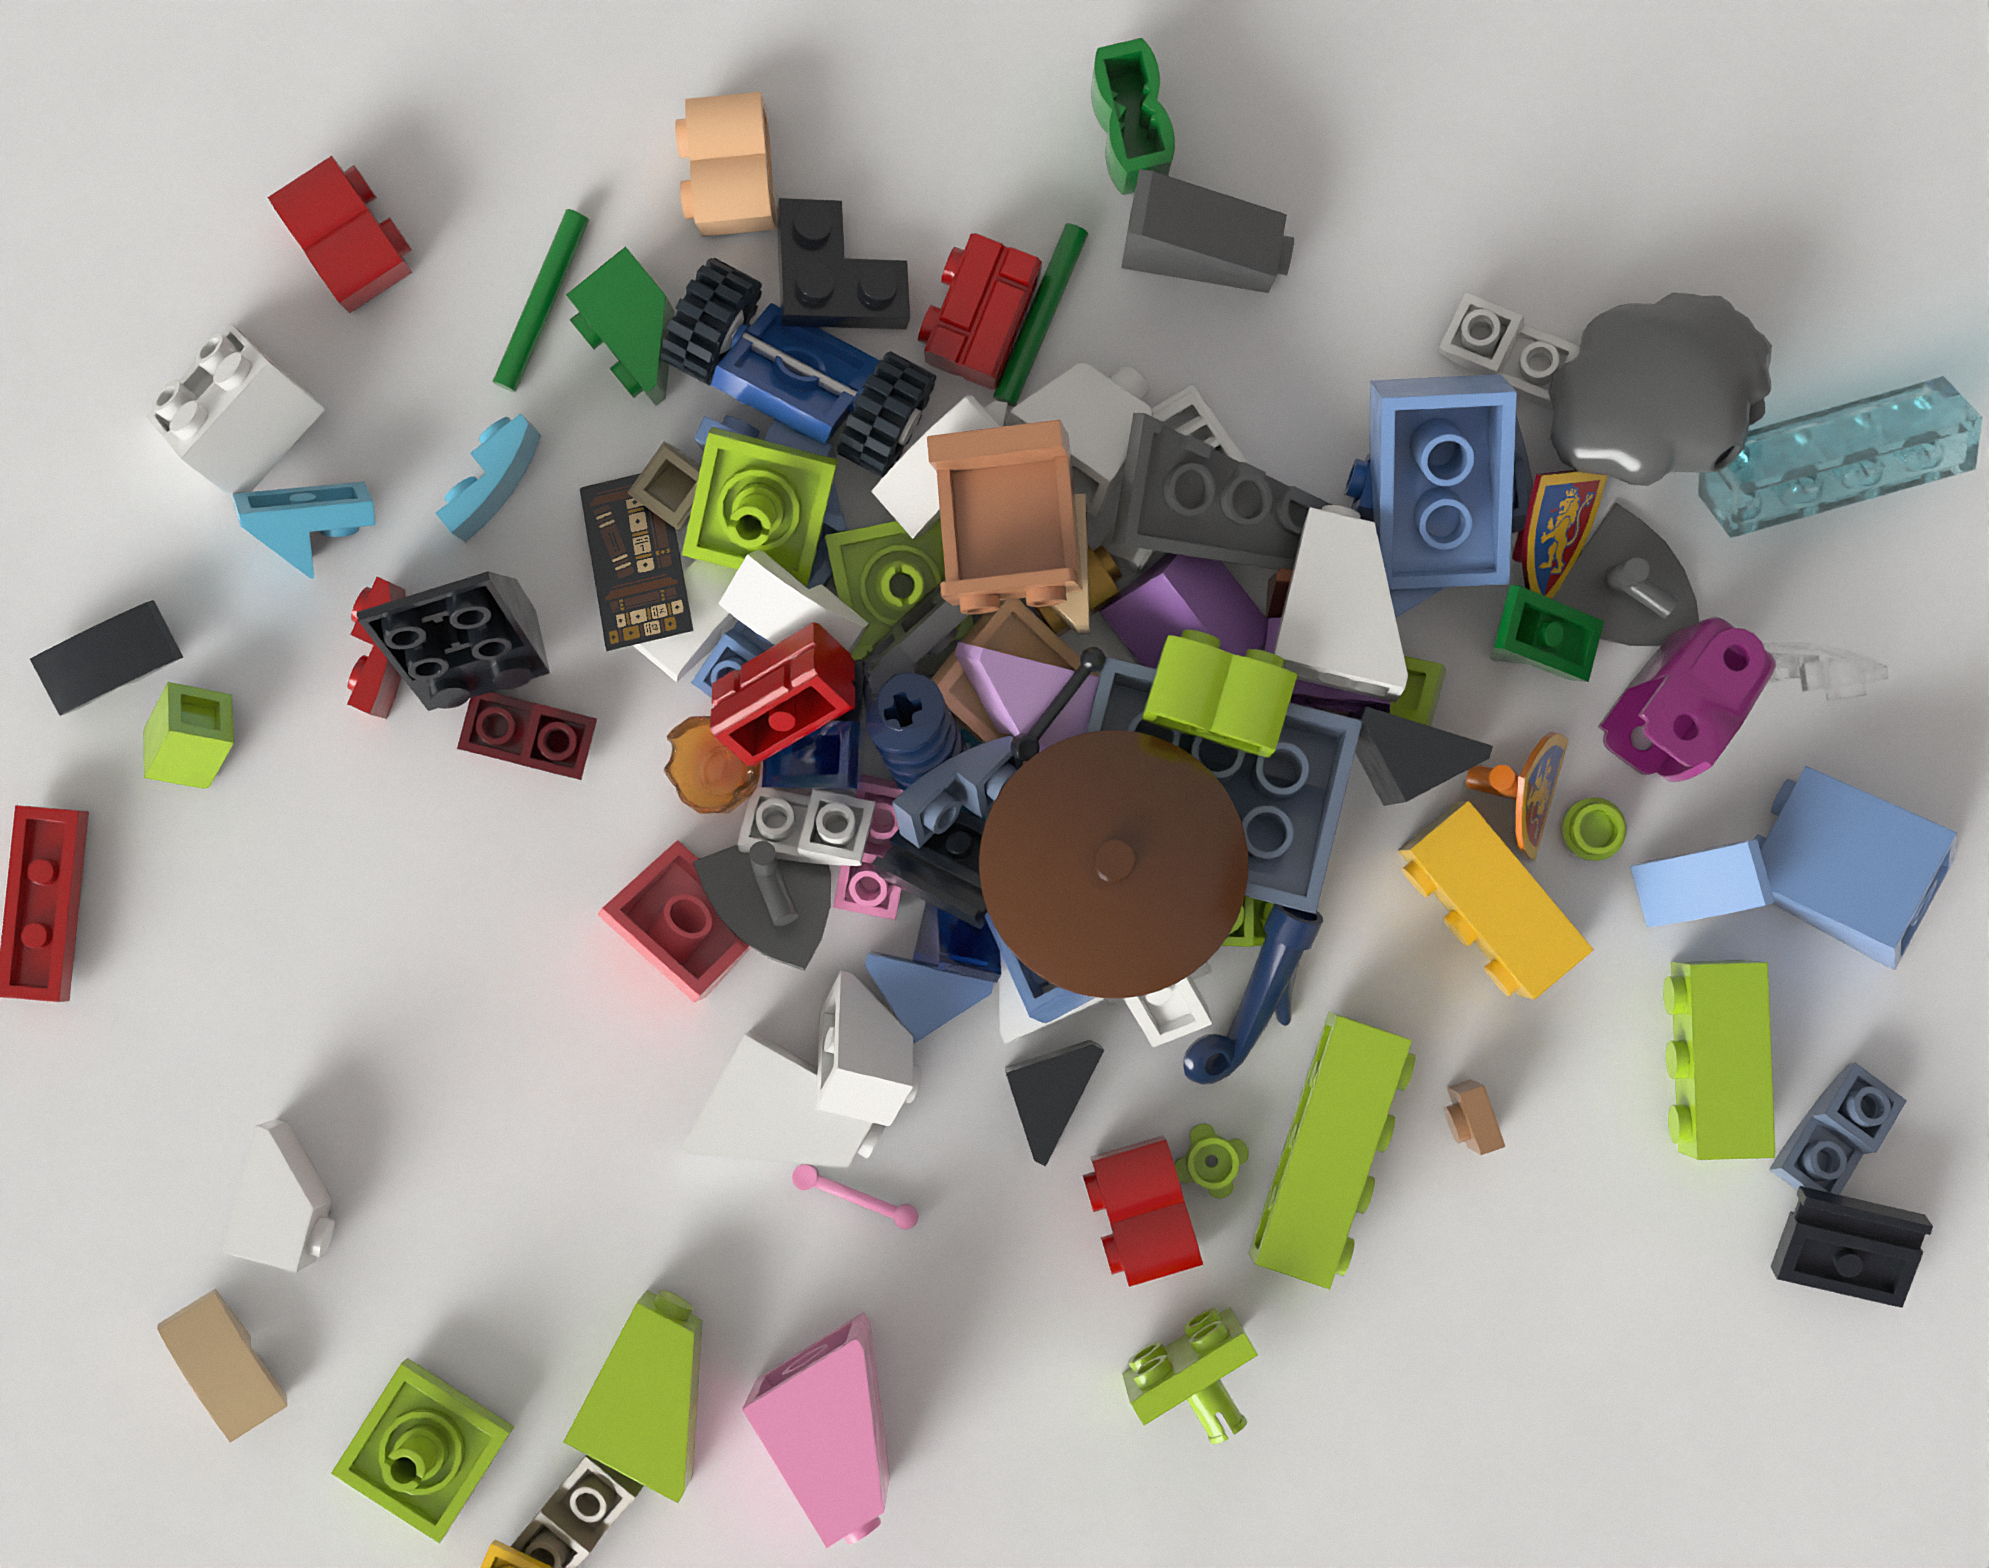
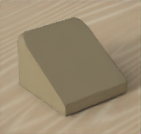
[627,441,701,531]

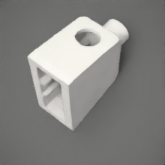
[1006,363,1153,518]

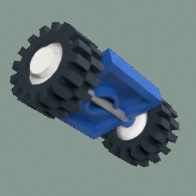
[661,257,937,478]

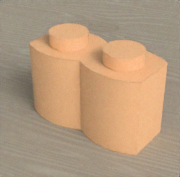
[675,92,777,237]

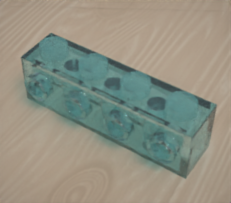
[1698,376,1983,538]

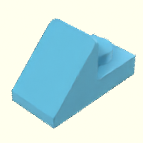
[233,481,375,579]

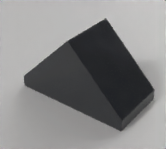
[1005,1040,1104,1167]

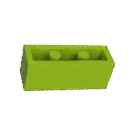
[1663,960,1775,1160]

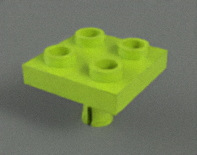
[682,427,838,587]
[825,518,974,661]
[1122,1307,1258,1445]
[331,1358,515,1544]

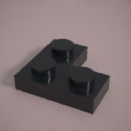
[777,198,910,330]

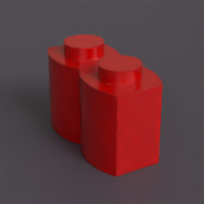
[267,156,413,313]
[1083,1135,1204,1287]

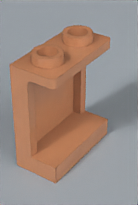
[927,419,1083,614]

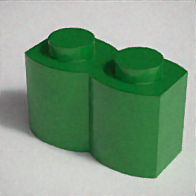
[1091,38,1175,195]

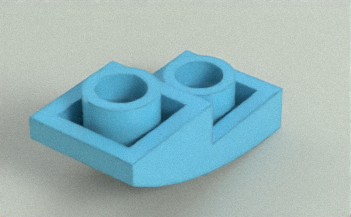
[436,413,541,542]

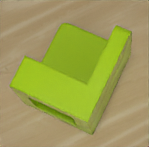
[143,682,234,789]

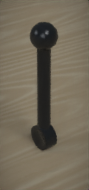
[1010,646,1106,761]

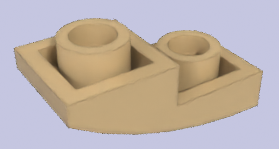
[157,1288,288,1443]

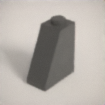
[1121,169,1294,293]

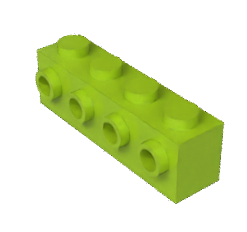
[1248,1011,1416,1290]

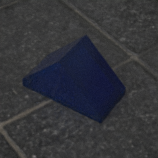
[762,721,865,792]
[912,902,1001,983]

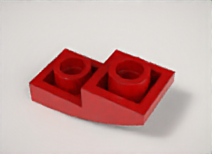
[347,577,406,719]

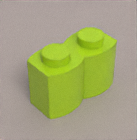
[1142,630,1298,758]

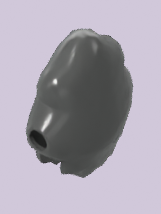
[1548,293,1772,486]

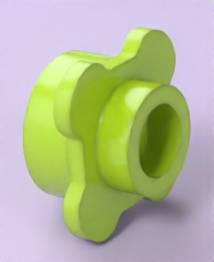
[1175,1123,1249,1199]

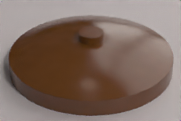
[979,730,1249,999]

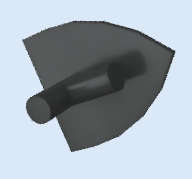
[1552,503,1699,646]
[693,841,831,971]

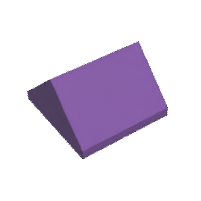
[1098,553,1268,669]

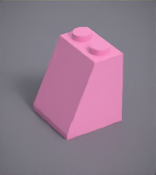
[742,1312,890,1548]

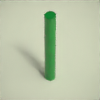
[492,209,590,392]
[993,223,1089,407]

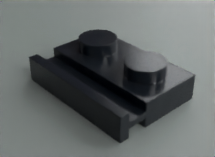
[872,810,988,929]
[1770,1186,1933,1308]

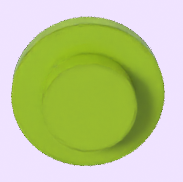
[1561,797,1627,861]

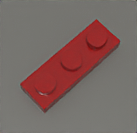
[0,805,89,1002]

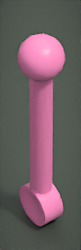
[792,1164,918,1230]

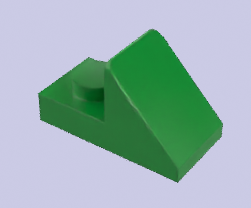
[1490,585,1604,682]

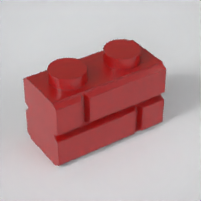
[917,233,1042,389]
[710,622,855,767]

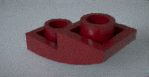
[457,692,597,780]

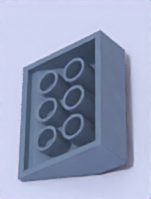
[1086,657,1362,914]

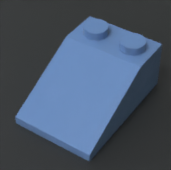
[1369,374,1517,590]

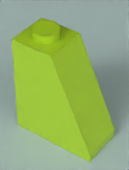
[563,1290,703,1503]

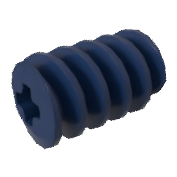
[866,672,968,792]

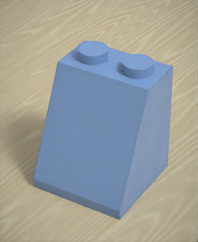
[1754,766,1957,970]

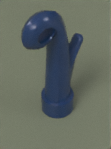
[1183,904,1324,1085]

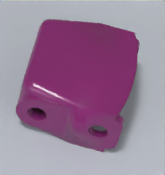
[1598,617,1776,782]

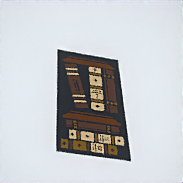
[580,473,694,652]

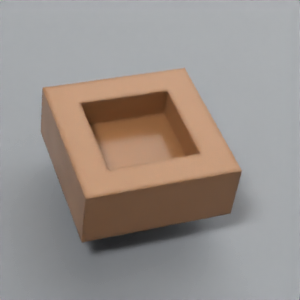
[1444,1079,1506,1155]

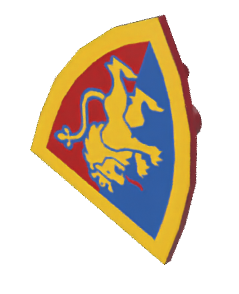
[1512,470,1607,599]

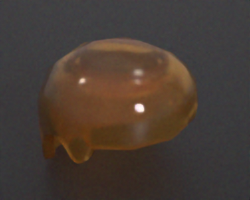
[664,716,761,814]

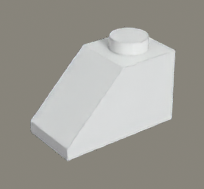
[816,970,921,1126]
[221,1119,335,1272]

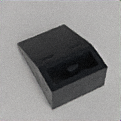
[356,571,550,711]

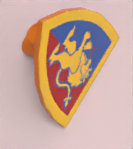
[1466,732,1569,861]

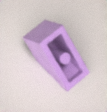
[955,642,1100,752]

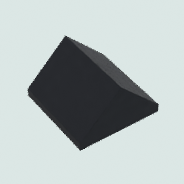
[1345,706,1493,806]

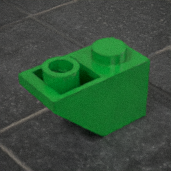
[566,246,675,406]

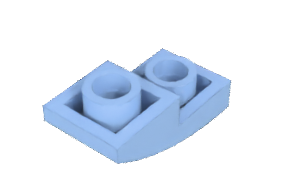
[1630,839,1775,927]

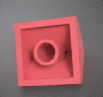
[597,840,751,1002]

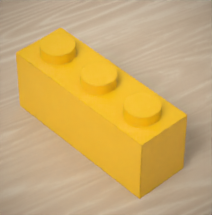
[1398,800,1594,1000]

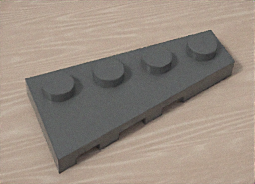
[1112,413,1332,570]

